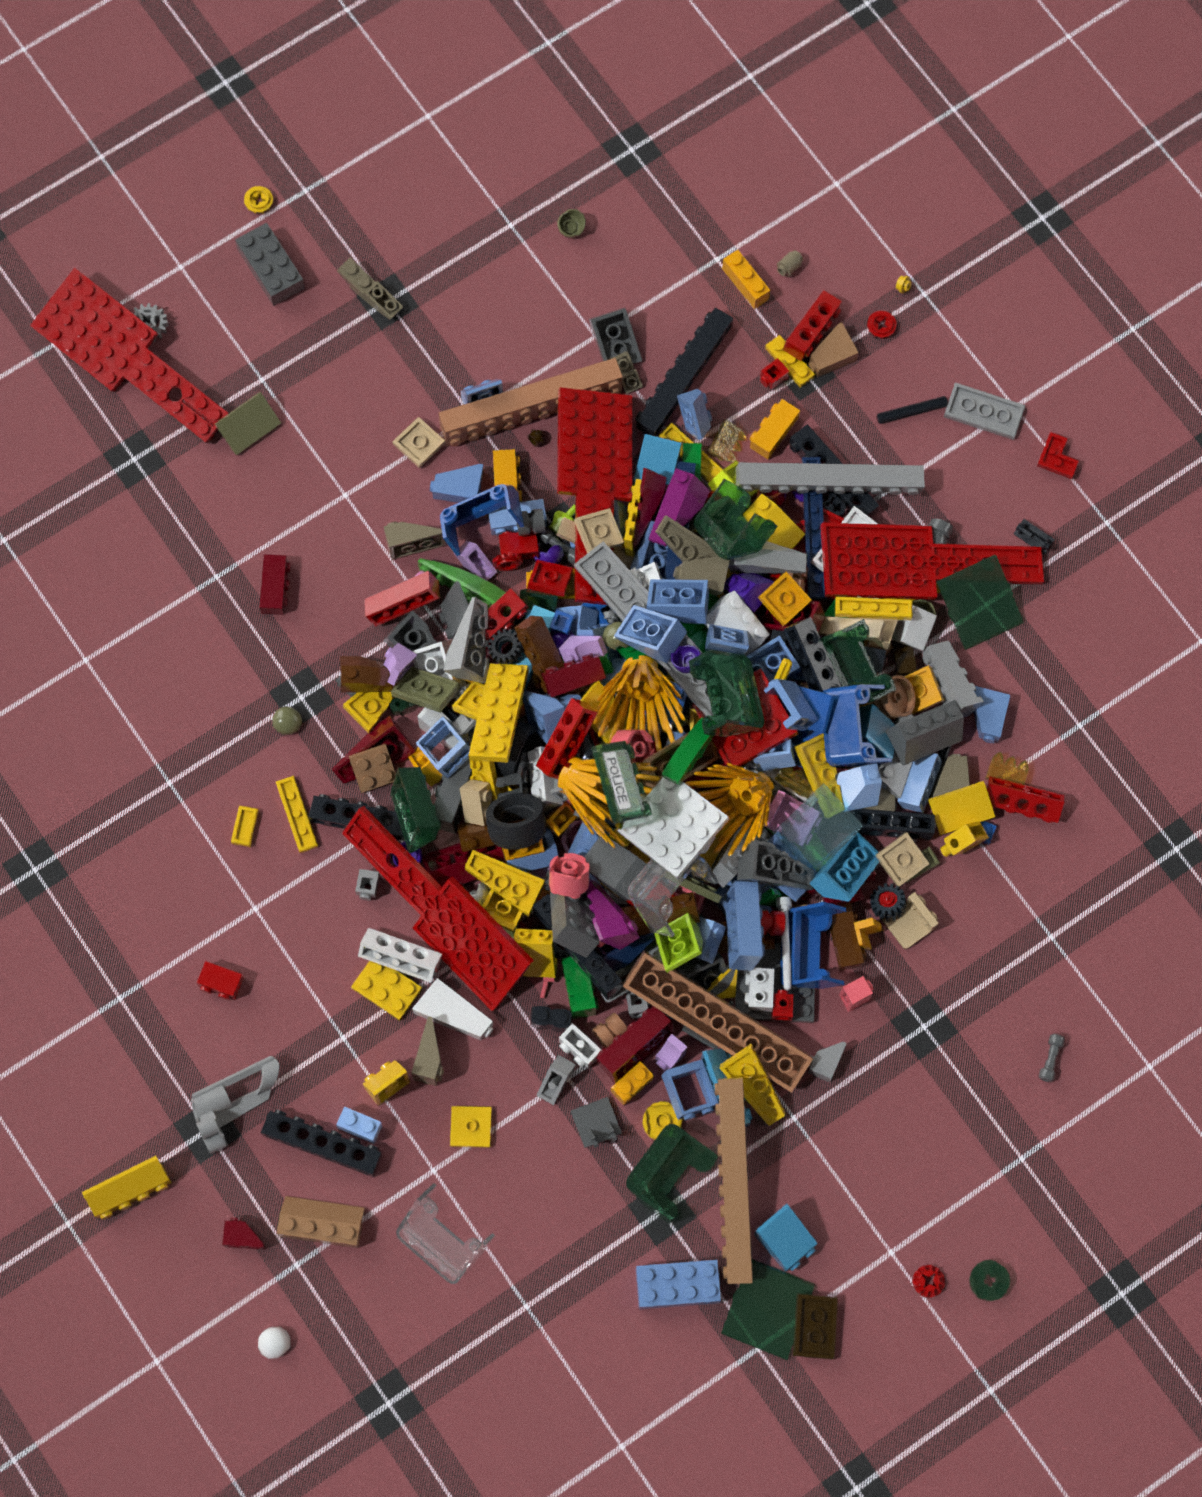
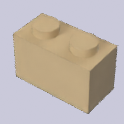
[460,779,493,826]

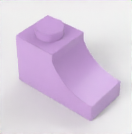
[454,541,497,581]
[559,636,608,662]
[384,643,417,686]
[655,1034,687,1071]

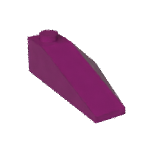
[648,468,710,547]
[586,878,639,950]

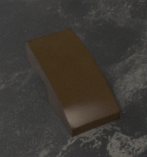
[892,641,917,675]

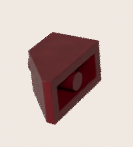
[222,1217,265,1250]

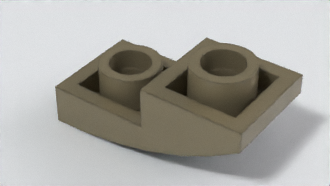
[610,351,643,394]

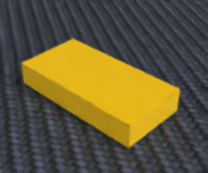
[231,806,259,847]

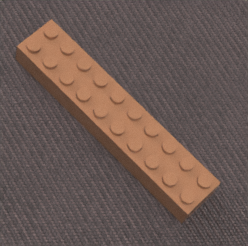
[439,358,623,447]
[623,950,813,1092]

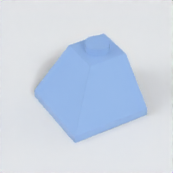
[836,763,882,812]

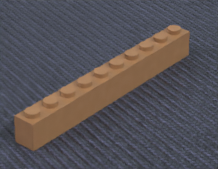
[715,1077,753,1284]

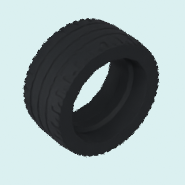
[494,720,536,777]
[486,793,546,850]

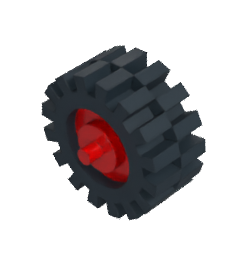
[870,883,907,922]

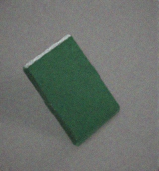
[937,555,1023,650]
[721,1259,815,1360]

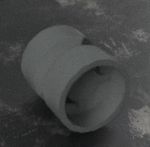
[517,509,545,536]
[929,518,953,544]

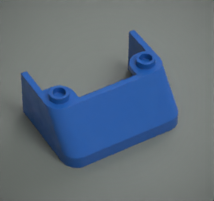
[440,484,524,556]
[823,684,892,766]
[780,902,846,989]

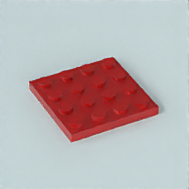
[693,669,798,769]

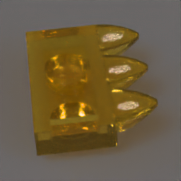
[708,419,746,462]
[985,752,1029,785]
[774,767,813,799]

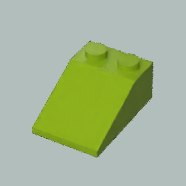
[654,913,703,972]

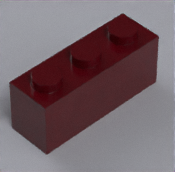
[259,554,291,615]
[542,653,606,697]

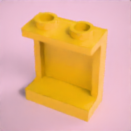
[513,929,558,978]

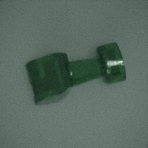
[390,698,422,716]

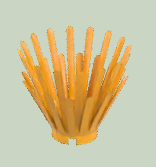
[593,655,685,752]
[558,756,660,848]
[685,763,775,856]

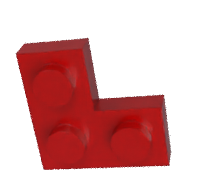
[1037,432,1079,479]

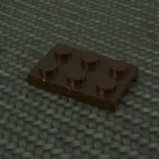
[793,1294,838,1360]

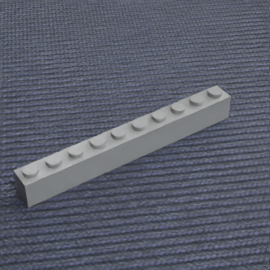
[736,462,925,495]

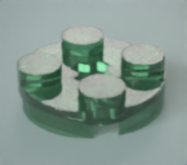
[969,1260,1010,1302]

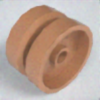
[868,675,916,720]

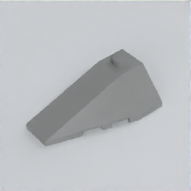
[728,536,807,573]
[443,597,489,683]

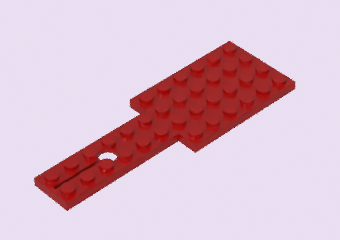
[30,267,229,444]
[557,387,632,605]
[820,523,1044,600]
[342,806,534,1011]

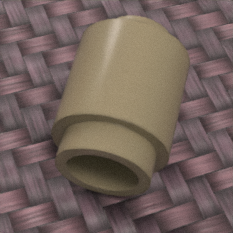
[777,250,803,277]

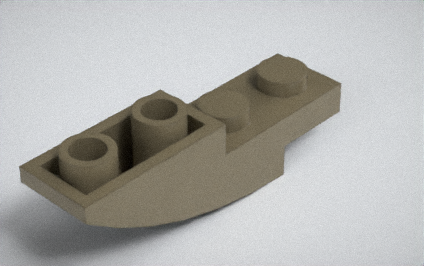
[337,257,403,320]

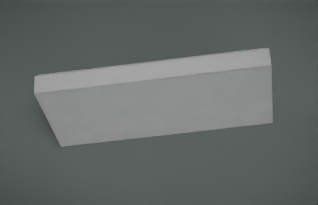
[944,383,1025,440]

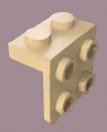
[883,892,939,949]

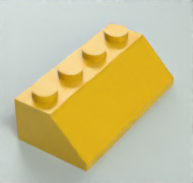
[82,1156,171,1220]

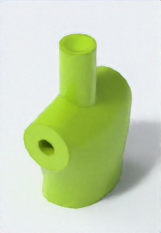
[548,504,575,535]

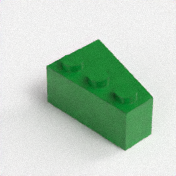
[562,957,599,1020]

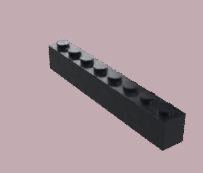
[635,307,734,436]

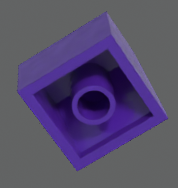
[723,573,774,612]

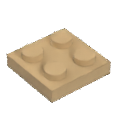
[393,417,445,468]
[574,508,624,554]
[875,832,929,887]

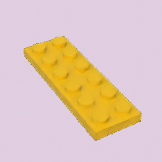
[468,663,529,763]

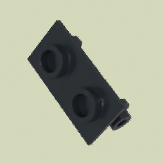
[1013,519,1055,555]

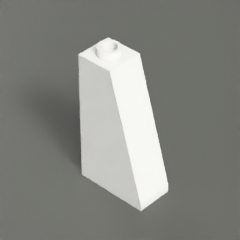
[412,978,493,1040]

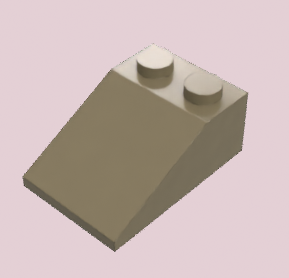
[383,522,446,560]
[412,1016,444,1086]

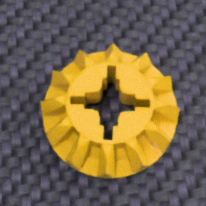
[244,186,273,214]

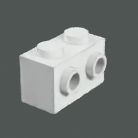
[744,968,774,1012]
[559,1023,601,1068]

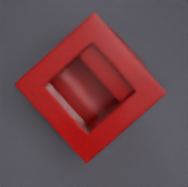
[760,358,790,390]
[772,990,793,1021]

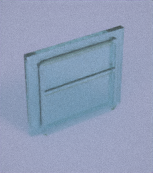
[773,783,863,873]

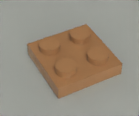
[349,744,398,793]

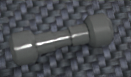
[539,528,575,564]
[1038,1034,1065,1082]

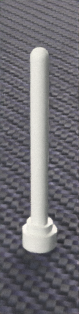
[776,897,792,990]

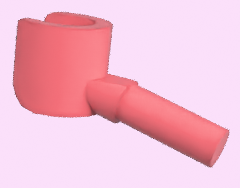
[540,977,554,999]

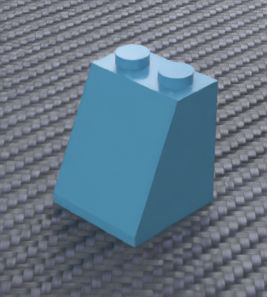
[633,434,681,486]
[859,704,894,759]
[754,1204,817,1272]

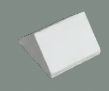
[891,606,937,652]

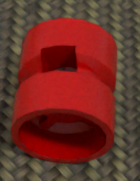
[760,910,786,936]

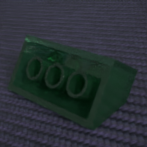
[390,767,441,853]

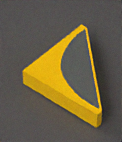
[707,969,738,999]

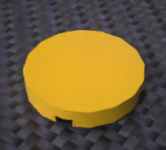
[642,1101,682,1141]

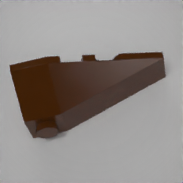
[340,656,400,693]

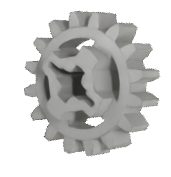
[134,303,168,342]

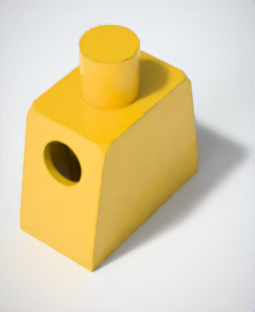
[940,821,989,857]

